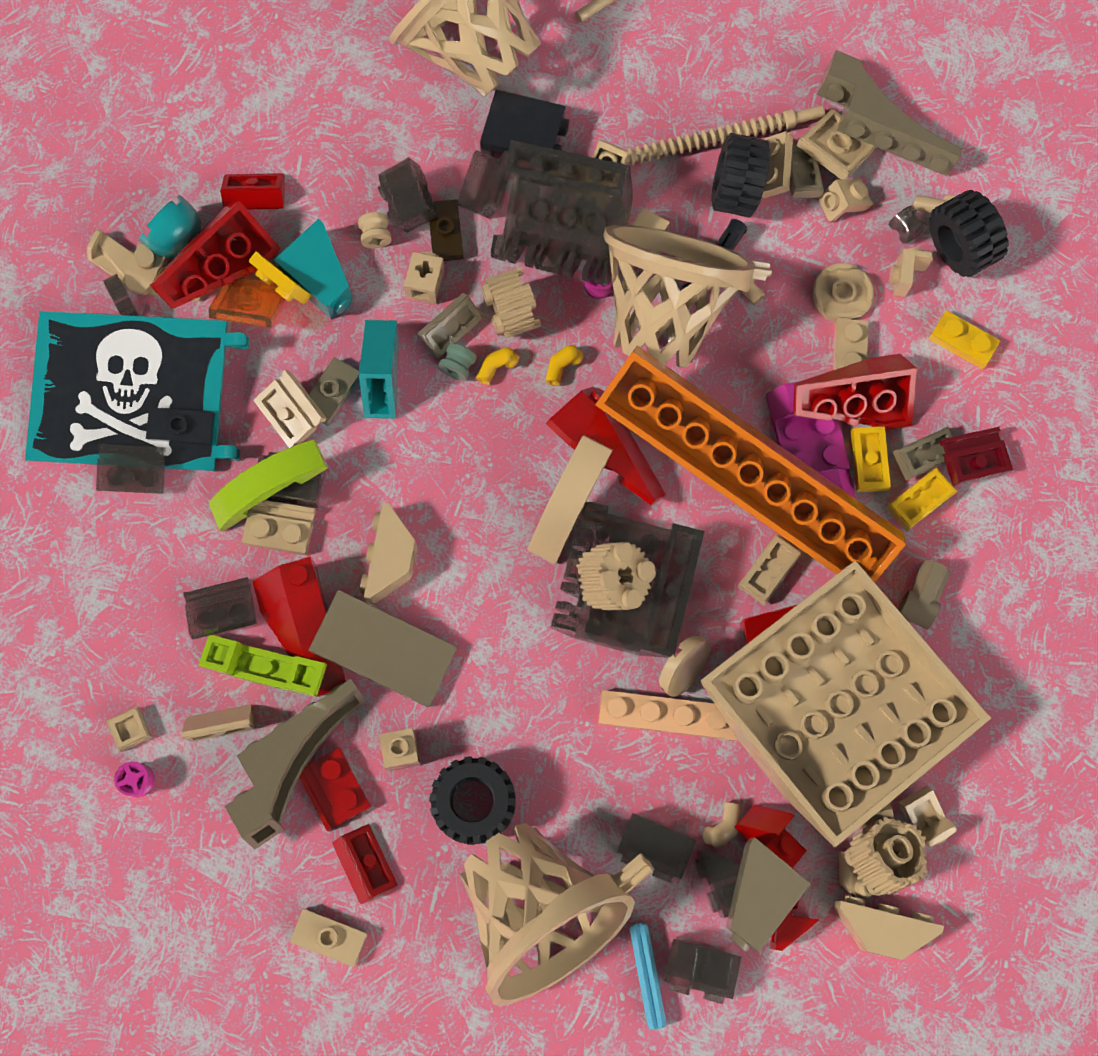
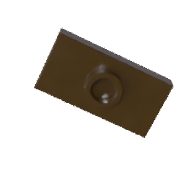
[427,199,464,261]

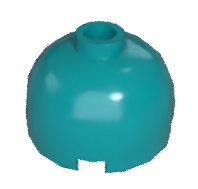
[139,195,201,258]

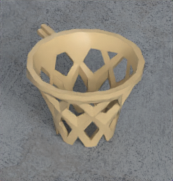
[388,0,541,97]
[603,225,772,367]
[460,823,654,1006]

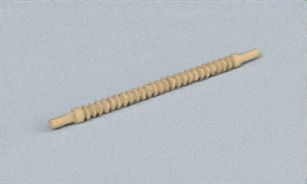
[534,105,825,185]

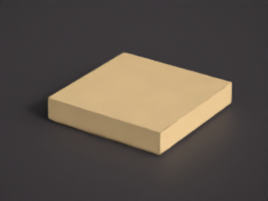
[796,109,877,179]

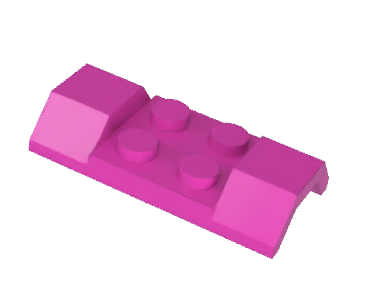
[766,381,856,499]

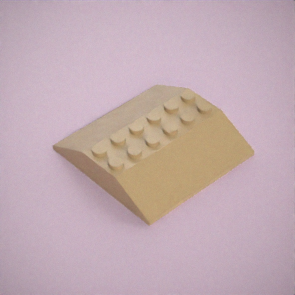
[700,560,991,847]

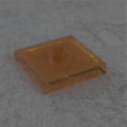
[209,277,285,328]

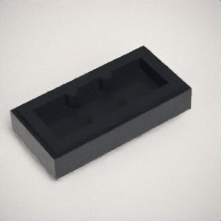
[145,407,215,445]

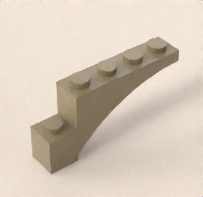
[817,50,963,176]
[225,679,367,849]

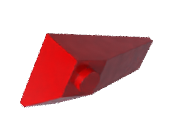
[149,201,281,309]
[793,353,917,430]
[546,386,666,505]
[252,556,346,698]

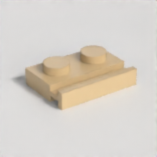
[253,370,327,448]
[241,500,316,556]

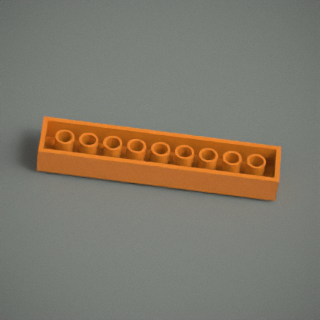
[595,345,906,583]

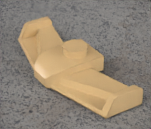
[87,228,202,301]

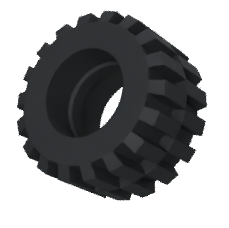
[711,133,770,218]
[929,190,1009,277]
[429,756,516,845]

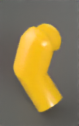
[545,345,583,386]
[475,347,519,385]

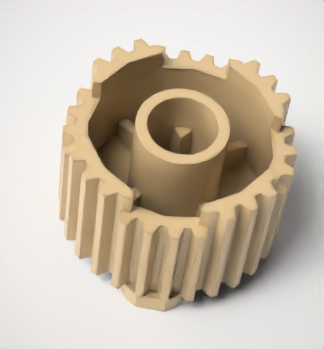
[481,267,542,339]
[576,542,656,610]
[845,816,928,896]

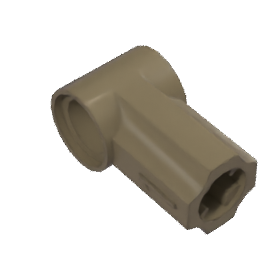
[898,560,951,630]

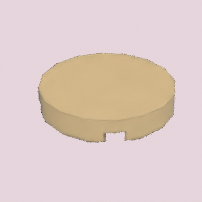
[812,263,874,323]
[659,635,711,697]

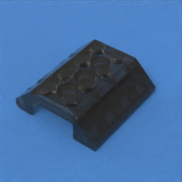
[491,140,633,286]
[550,502,705,658]

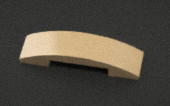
[527,435,613,565]

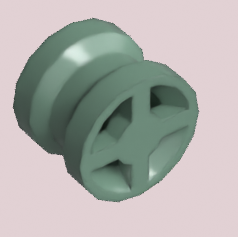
[438,343,477,381]

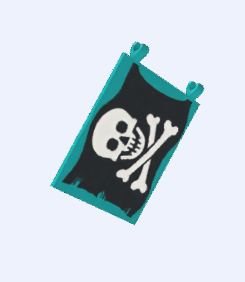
[25,311,250,472]

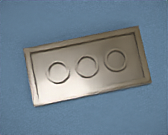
[308,590,458,708]

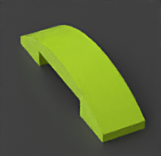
[209,440,328,532]
[198,634,327,697]

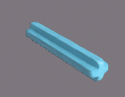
[629,922,667,1030]

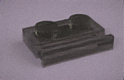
[96,444,166,494]
[183,577,257,640]

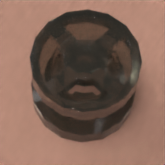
[888,205,928,244]

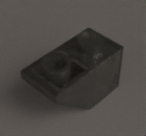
[694,848,740,918]

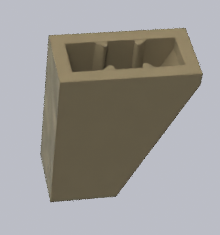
[726,837,811,952]

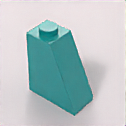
[274,218,353,319]
[359,320,399,419]

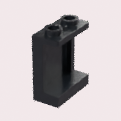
[480,89,570,171]

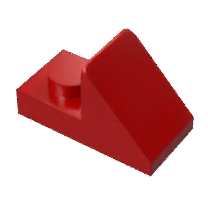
[734,805,807,869]
[770,900,819,951]

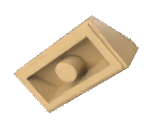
[181,705,256,742]

